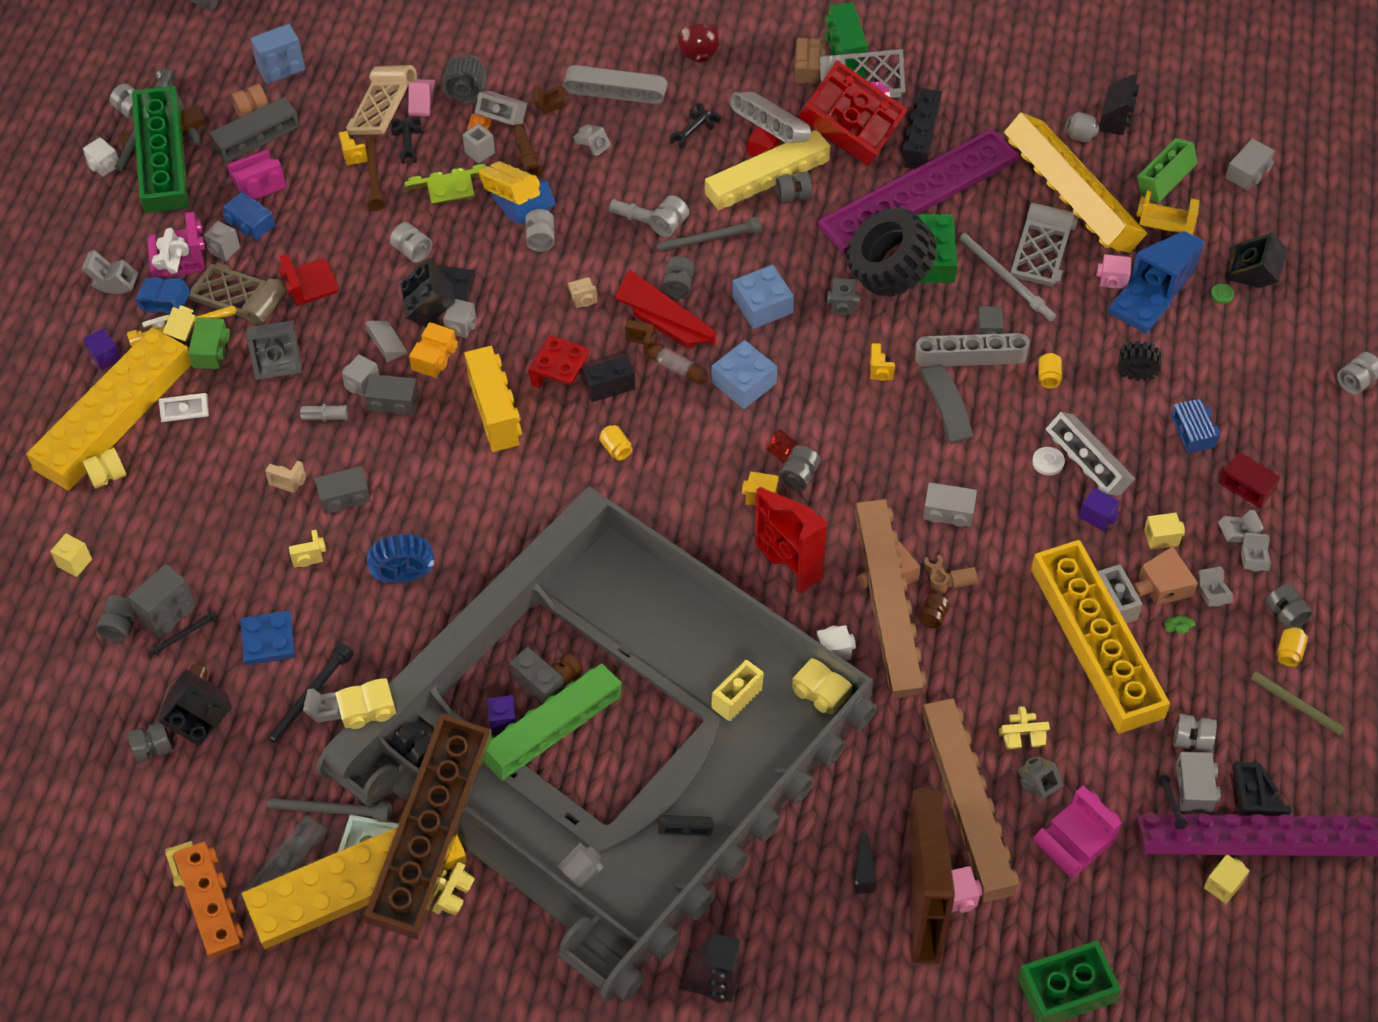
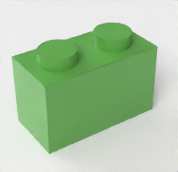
[188,318,230,369]

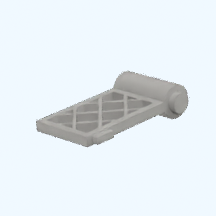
[819,49,905,98]
[1010,203,1078,287]

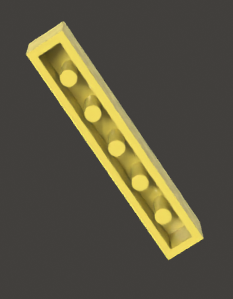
[705,130,830,211]

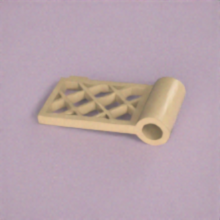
[346,65,417,135]

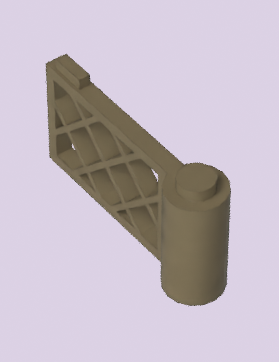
[188,262,286,326]

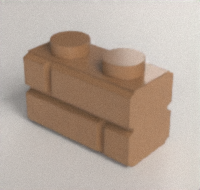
[795,38,825,84]

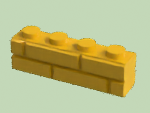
[479,161,540,205]

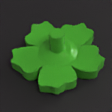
[1164,616,1195,634]

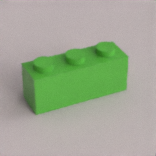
[1137,138,1198,202]

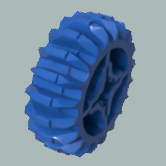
[367,533,434,584]

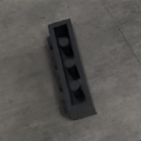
[902,88,942,169]

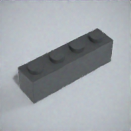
[209,97,300,163]

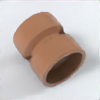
[230,84,269,118]

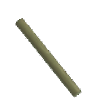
[1251,671,1346,736]

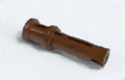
[512,124,542,178]

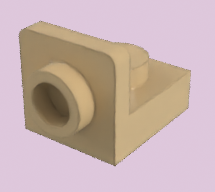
[568,277,598,308]
[265,461,306,493]

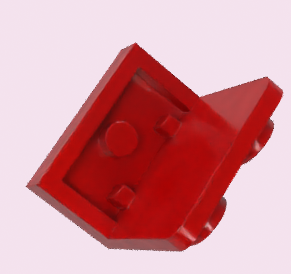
[278,254,339,306]
[528,335,590,389]

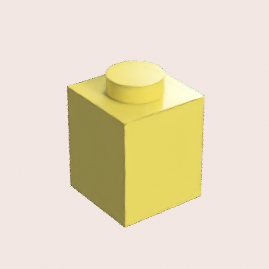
[163,305,197,342]
[1144,513,1185,550]
[50,534,92,577]
[1204,855,1250,904]

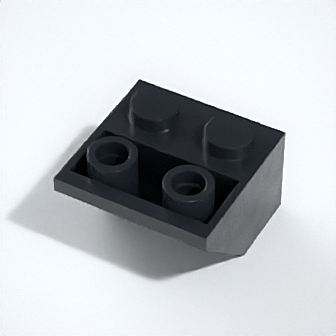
[1099,74,1139,136]
[400,258,455,327]
[157,669,232,747]

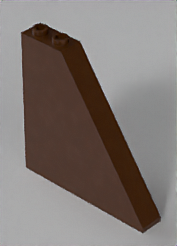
[910,788,955,964]

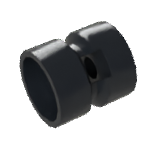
[392,721,431,769]

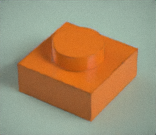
[467,114,493,132]

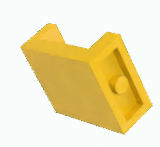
[1137,190,1200,235]

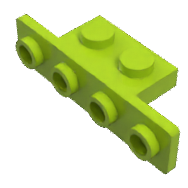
[405,164,490,205]

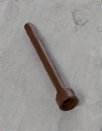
[365,134,386,211]

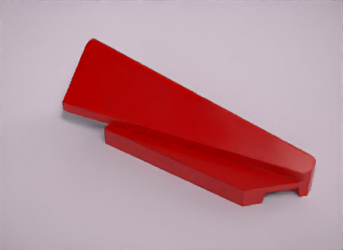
[615,270,716,348]

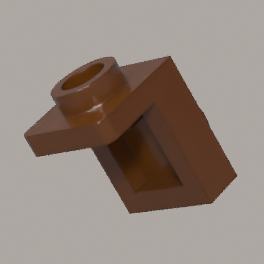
[532,85,567,114]
[625,320,657,355]

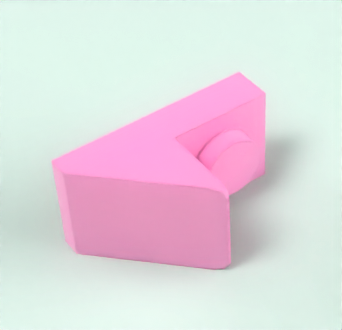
[408,79,436,117]

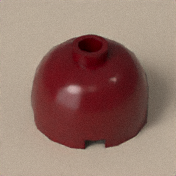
[677,24,720,63]

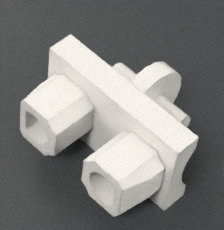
[152,228,190,274]

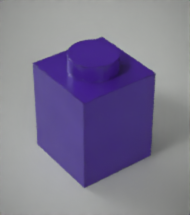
[83,328,121,370]
[1079,488,1120,531]
[487,695,516,736]

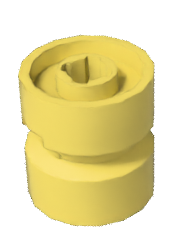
[82,448,127,489]

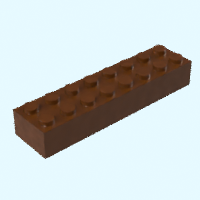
[364,713,491,940]

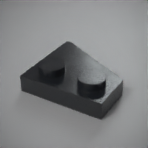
[437,265,475,302]
[1232,761,1292,816]

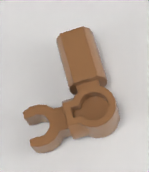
[924,555,978,594]

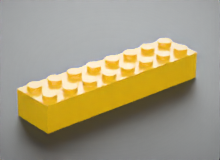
[1004,112,1148,253]
[26,327,191,491]
[1031,540,1170,734]
[242,827,466,950]

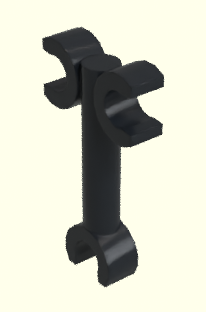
[670,103,721,149]
[391,116,422,164]

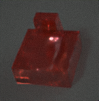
[766,429,800,463]

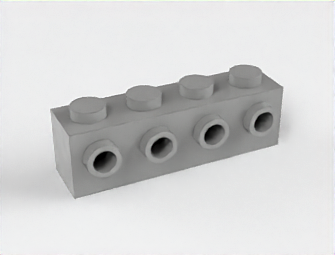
[1046,412,1135,496]

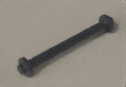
[150,611,218,656]
[1157,774,1188,830]

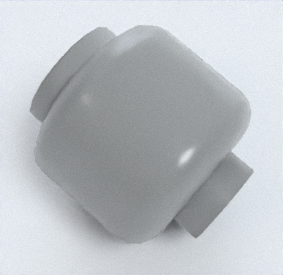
[1065,112,1099,143]

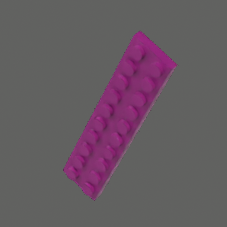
[818,129,1019,254]
[1135,813,1378,856]

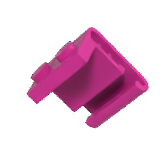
[226,150,286,200]
[147,212,205,278]
[1033,786,1122,879]

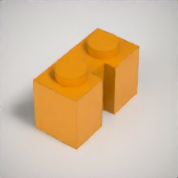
[409,322,458,378]

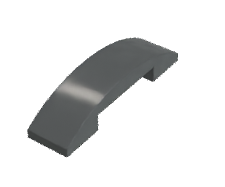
[919,364,973,444]

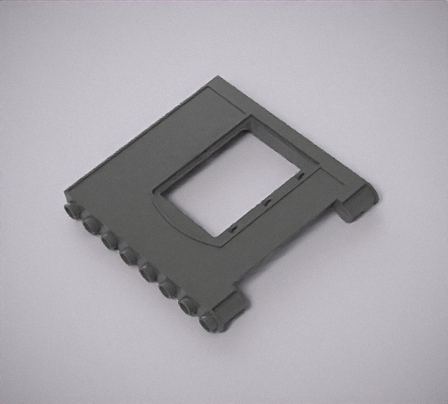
[316,486,877,1002]

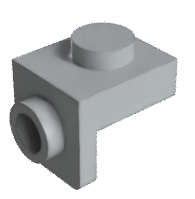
[573,125,611,156]
[1218,510,1263,543]
[1241,533,1271,572]
[1198,567,1233,607]
[303,688,342,723]

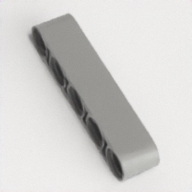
[563,65,668,104]
[730,92,811,143]
[915,333,1030,367]

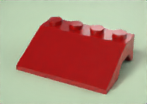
[798,60,908,167]
[755,487,827,594]

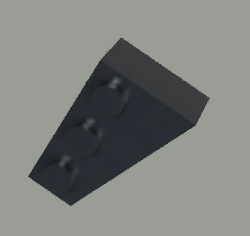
[679,933,741,1003]

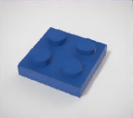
[1108,279,1172,334]
[240,610,296,666]

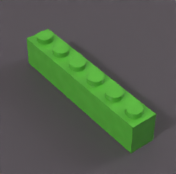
[483,664,622,781]

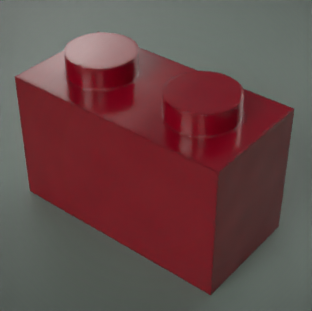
[1219,452,1280,509]

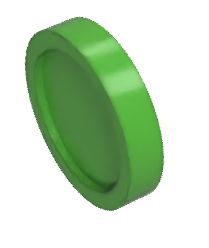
[1210,284,1234,304]

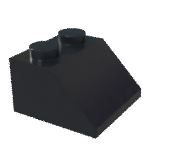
[1226,232,1288,288]
[579,352,636,403]

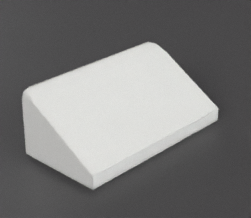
[158,393,209,422]

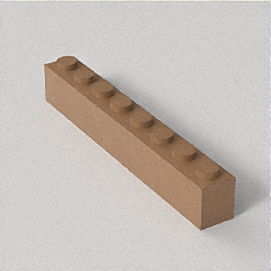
[854,499,926,699]
[922,698,1019,903]

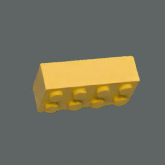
[464,345,522,452]

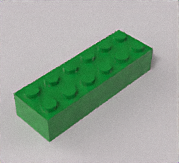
[132,86,189,213]

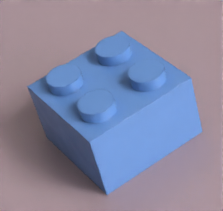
[250,24,305,84]
[732,265,794,329]
[711,340,778,409]

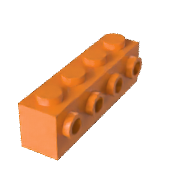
[173,841,245,959]

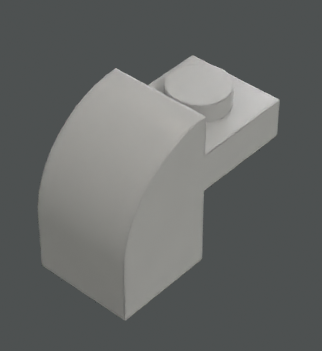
[81,250,139,294]

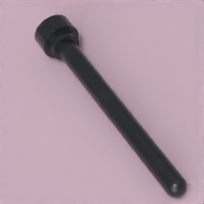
[269,642,354,743]

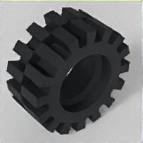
[1118,341,1162,382]

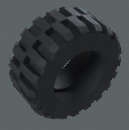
[847,207,937,297]

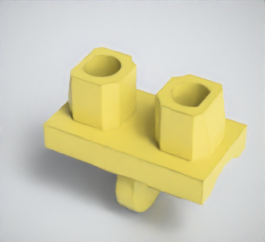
[998,706,1050,750]
[432,862,475,915]

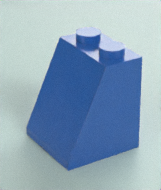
[1130,231,1204,300]

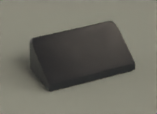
[658,815,714,836]

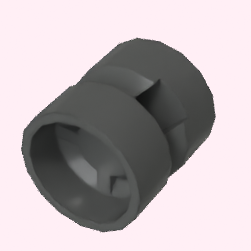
[776,171,812,204]
[662,256,695,299]
[779,445,821,491]
[1265,583,1313,629]
[95,595,136,642]
[127,722,173,764]

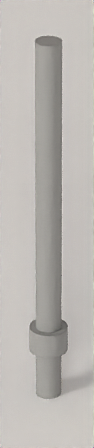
[960,233,1056,321]

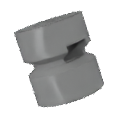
[110,83,135,122]
[649,195,689,237]
[525,209,555,252]
[390,222,432,263]
[1337,352,1378,395]
[1173,713,1217,753]

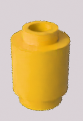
[1038,353,1062,389]
[599,425,632,461]
[1277,627,1308,667]

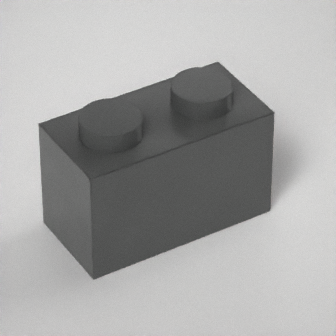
[365,374,419,415]
[315,466,371,514]
[509,647,564,704]

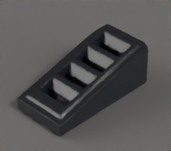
[854,832,877,894]

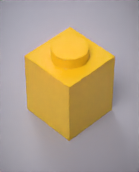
[742,471,779,506]

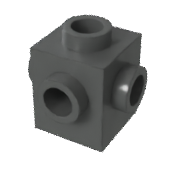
[827,278,860,315]
[1018,757,1064,799]

